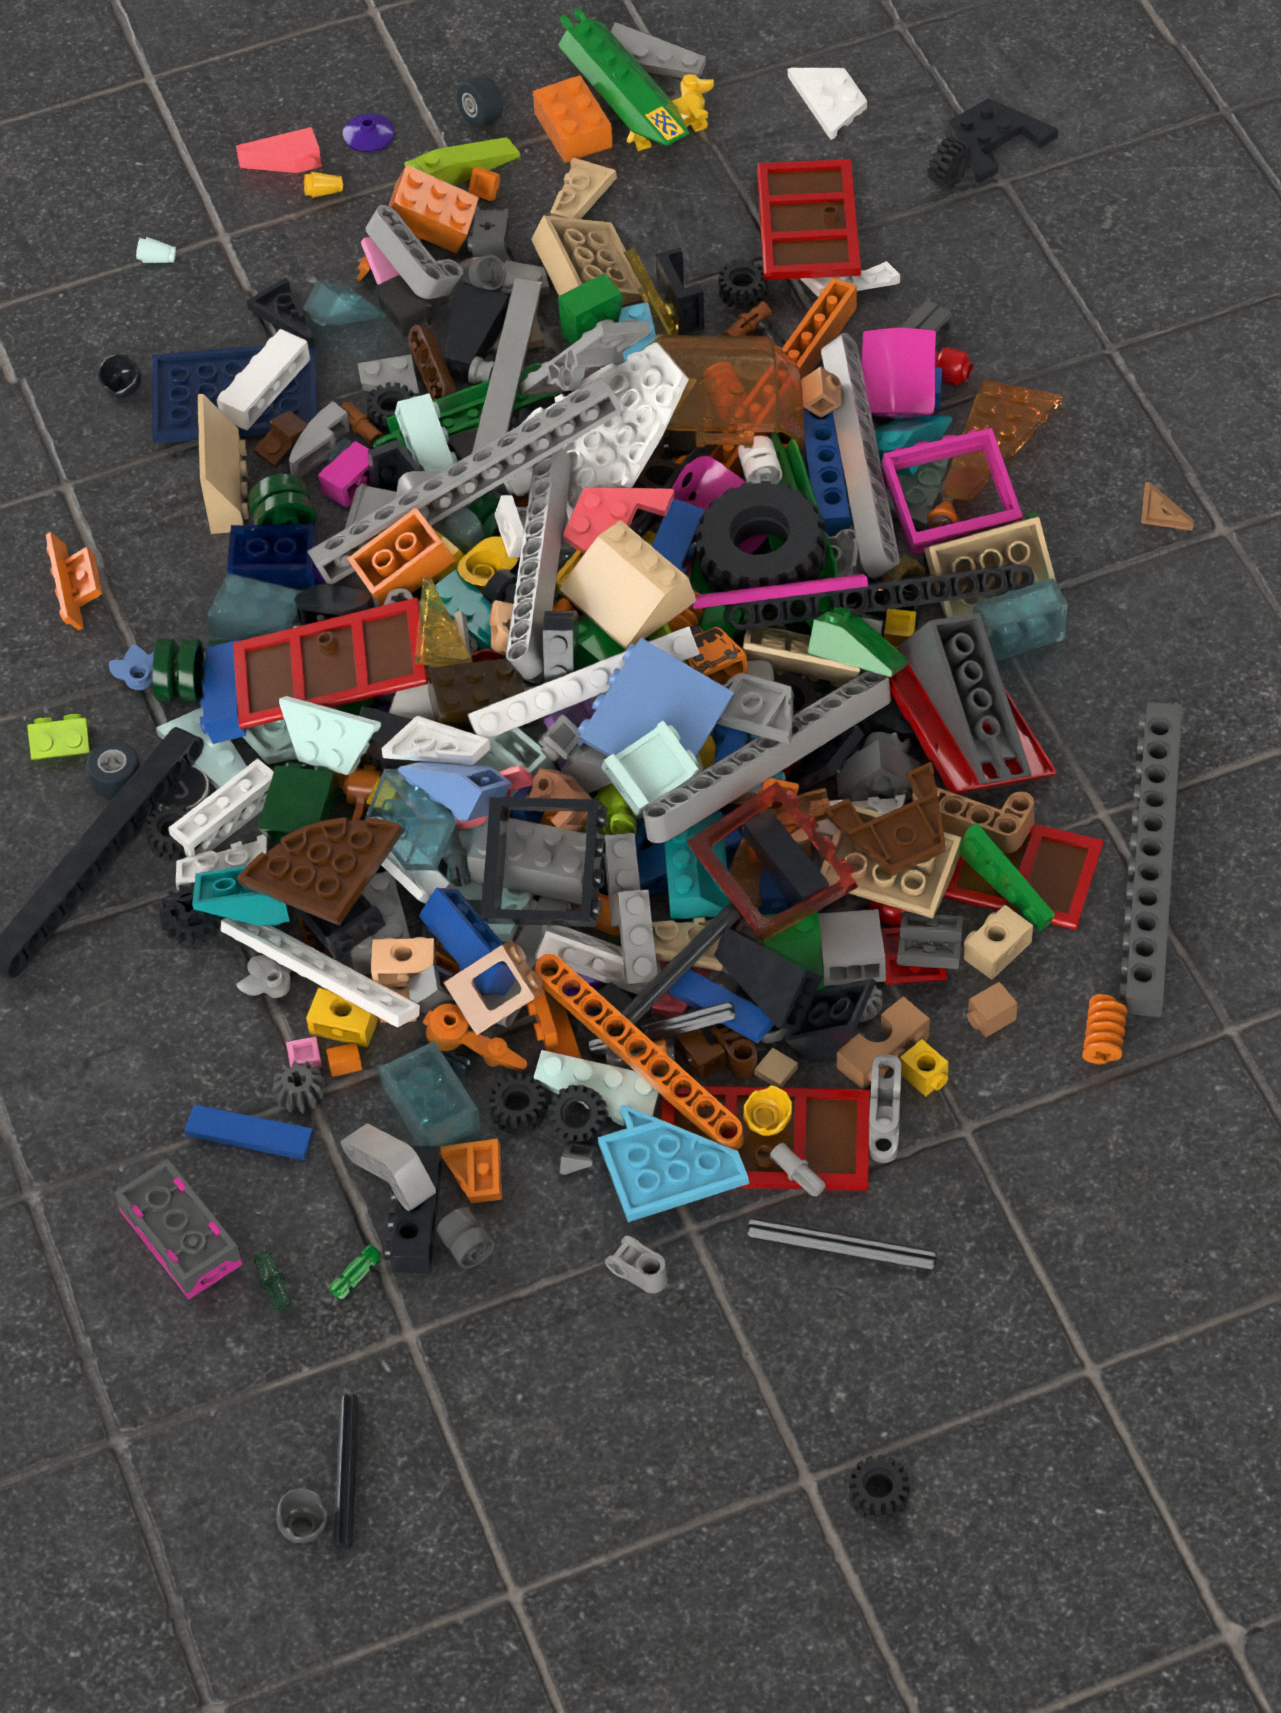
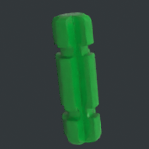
[329,1245,381,1299]

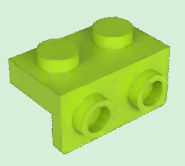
[27,714,91,760]

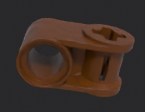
[711,1026,758,1080]

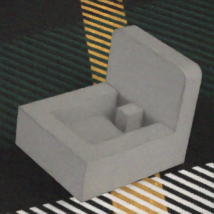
[538,714,581,762]

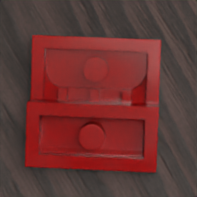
[881,927,947,985]

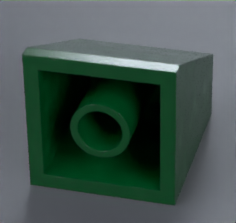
[258,763,339,842]

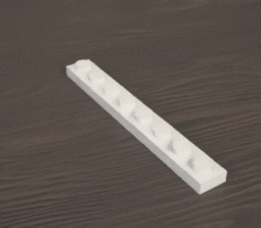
[467,626,700,739]
[221,918,420,1027]

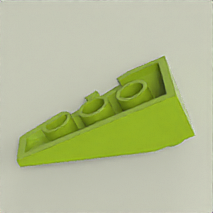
[404,137,520,186]

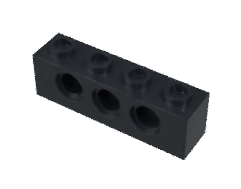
[385,1146,443,1274]

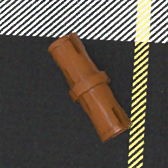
[722,302,772,346]

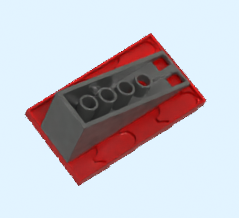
[889,613,1057,794]

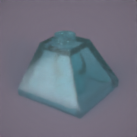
[303,281,385,326]

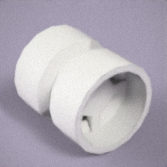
[738,436,782,484]

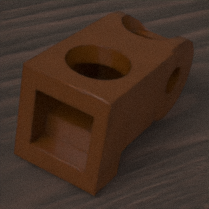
[675,1028,726,1081]

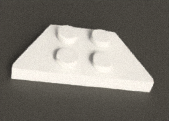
[788,68,867,139]

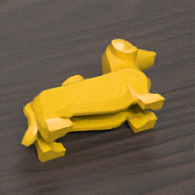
[627,74,714,151]

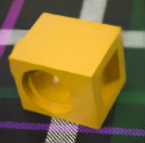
[884,609,916,647]
[900,1039,949,1097]

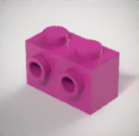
[318,441,371,508]

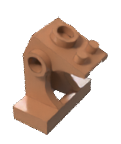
[525,768,608,831]

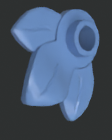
[109,645,154,690]

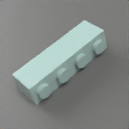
[395,394,457,471]

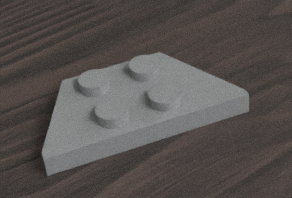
[717,672,793,745]

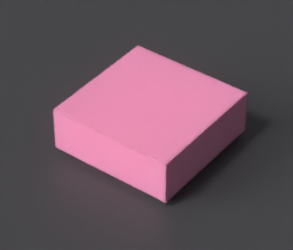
[286,1036,322,1068]

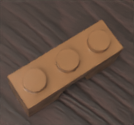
[837,996,930,1089]

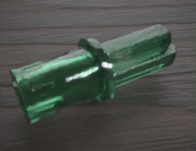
[253,1250,291,1312]

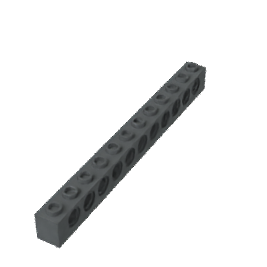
[1119,702,1182,1017]

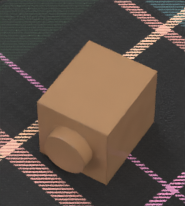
[967,982,1017,1037]

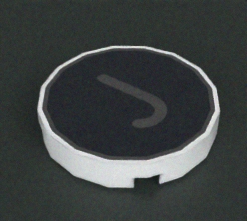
[158,765,210,811]

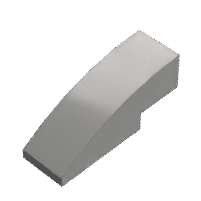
[289,401,350,478]

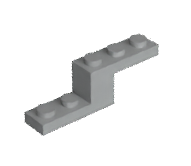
[602,833,657,985]

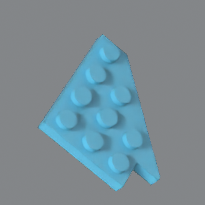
[598,1105,749,1222]

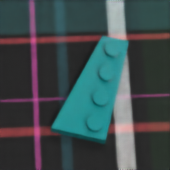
[421,569,507,659]

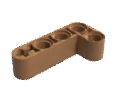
[912,787,1035,853]

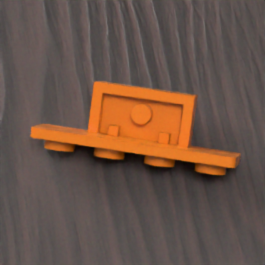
[46,532,103,631]
[526,970,582,1059]

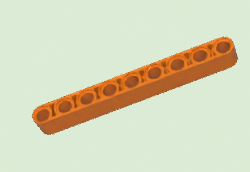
[535,954,744,1150]

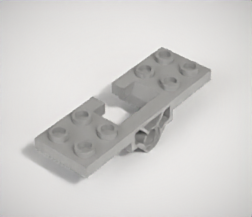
[519,318,651,395]

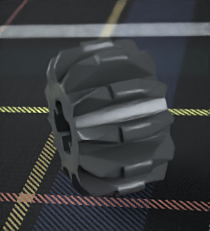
[272,1060,326,1114]

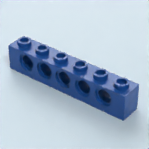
[797,392,853,537]

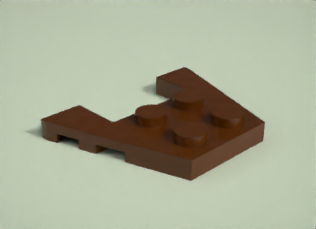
[824,762,946,876]

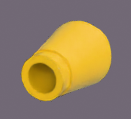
[304,172,343,198]

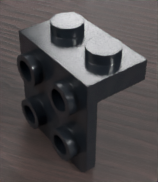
[367,440,425,492]

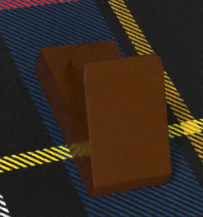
[254,410,308,469]

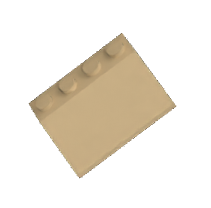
[531,215,648,305]
[198,394,249,534]
[923,517,1061,622]
[559,520,696,650]
[742,626,860,687]
[820,805,962,919]

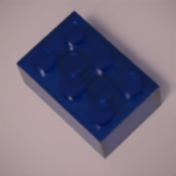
[226,524,319,591]

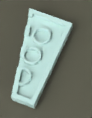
[534,1050,660,1126]

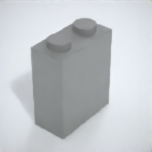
[818,909,886,986]

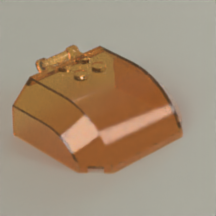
[639,334,805,456]

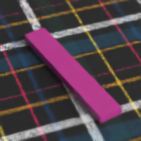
[691,574,868,609]

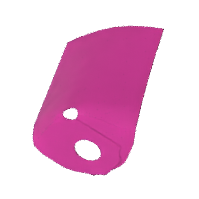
[861,328,936,418]
[672,456,767,554]

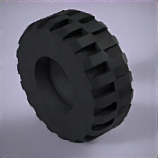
[696,481,827,608]

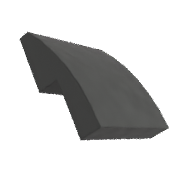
[897,912,964,969]

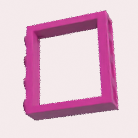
[881,428,1023,556]

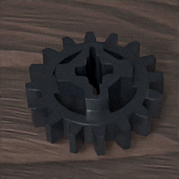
[159,883,226,945]

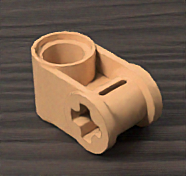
[489,600,513,655]

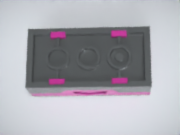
[114,1158,242,1300]

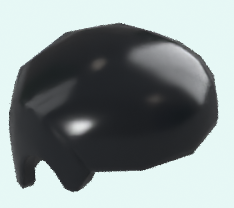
[98,353,142,398]

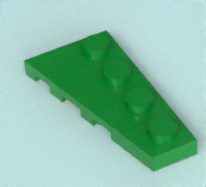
[960,823,1055,932]

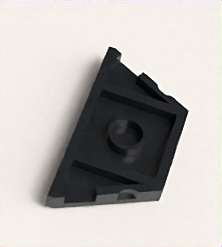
[786,725,865,794]

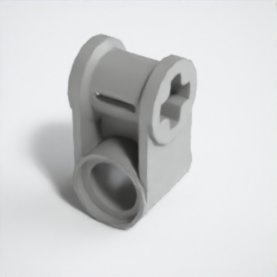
[605,1236,667,1293]

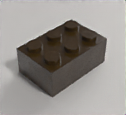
[428,659,526,732]

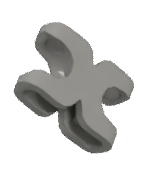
[869,1054,901,1163]

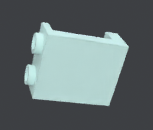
[601,721,698,816]

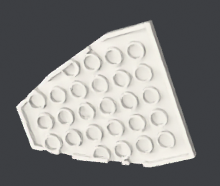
[520,342,689,553]

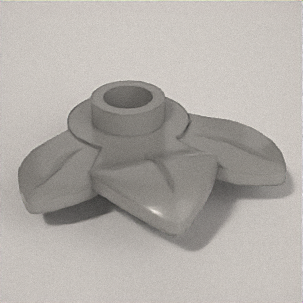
[237,955,292,998]

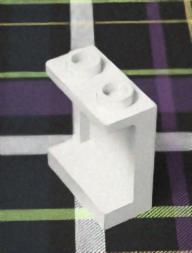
[494,495,576,558]

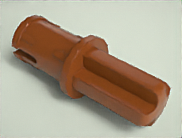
[341,402,384,447]

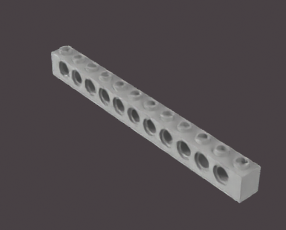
[307,377,623,585]

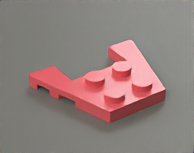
[563,488,675,555]

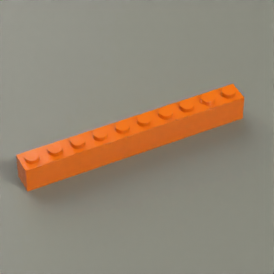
[710,277,857,476]

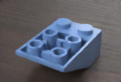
[398,761,512,822]

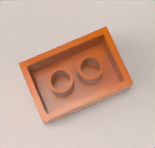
[533,75,613,163]
[388,165,479,254]
[347,508,456,606]

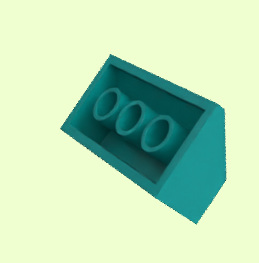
[664,811,730,920]

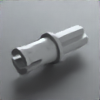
[770,1143,826,1196]

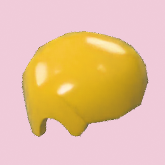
[744,1085,792,1136]

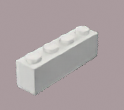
[217,329,310,430]

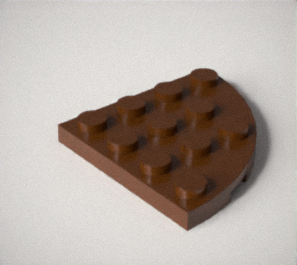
[237,817,404,925]

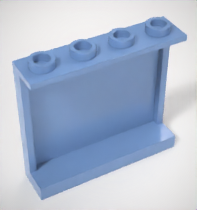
[576,638,734,757]

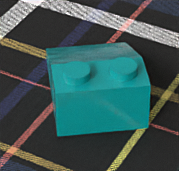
[874,416,953,476]
[193,866,290,926]

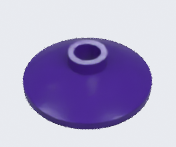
[343,113,395,152]

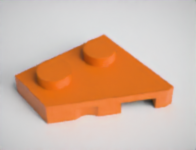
[440,1139,502,1204]

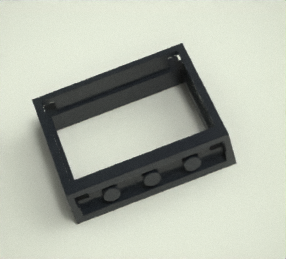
[481,797,608,927]

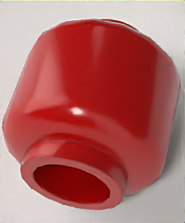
[935,347,973,386]

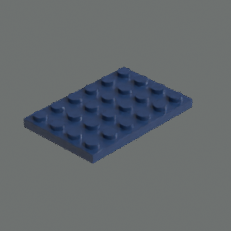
[152,345,318,444]

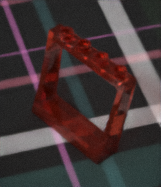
[686,782,858,942]

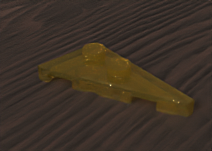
[624,247,681,343]
[414,577,472,667]

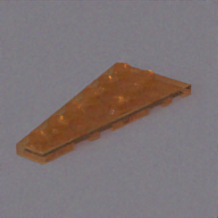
[942,380,1063,501]

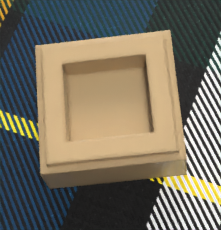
[754,1047,798,1087]

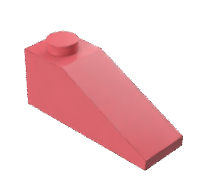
[236,127,322,173]

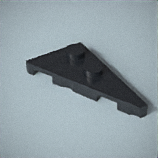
[247,278,315,347]

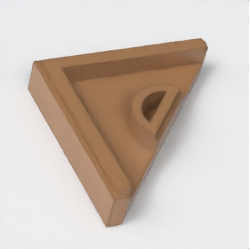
[1141,482,1195,531]

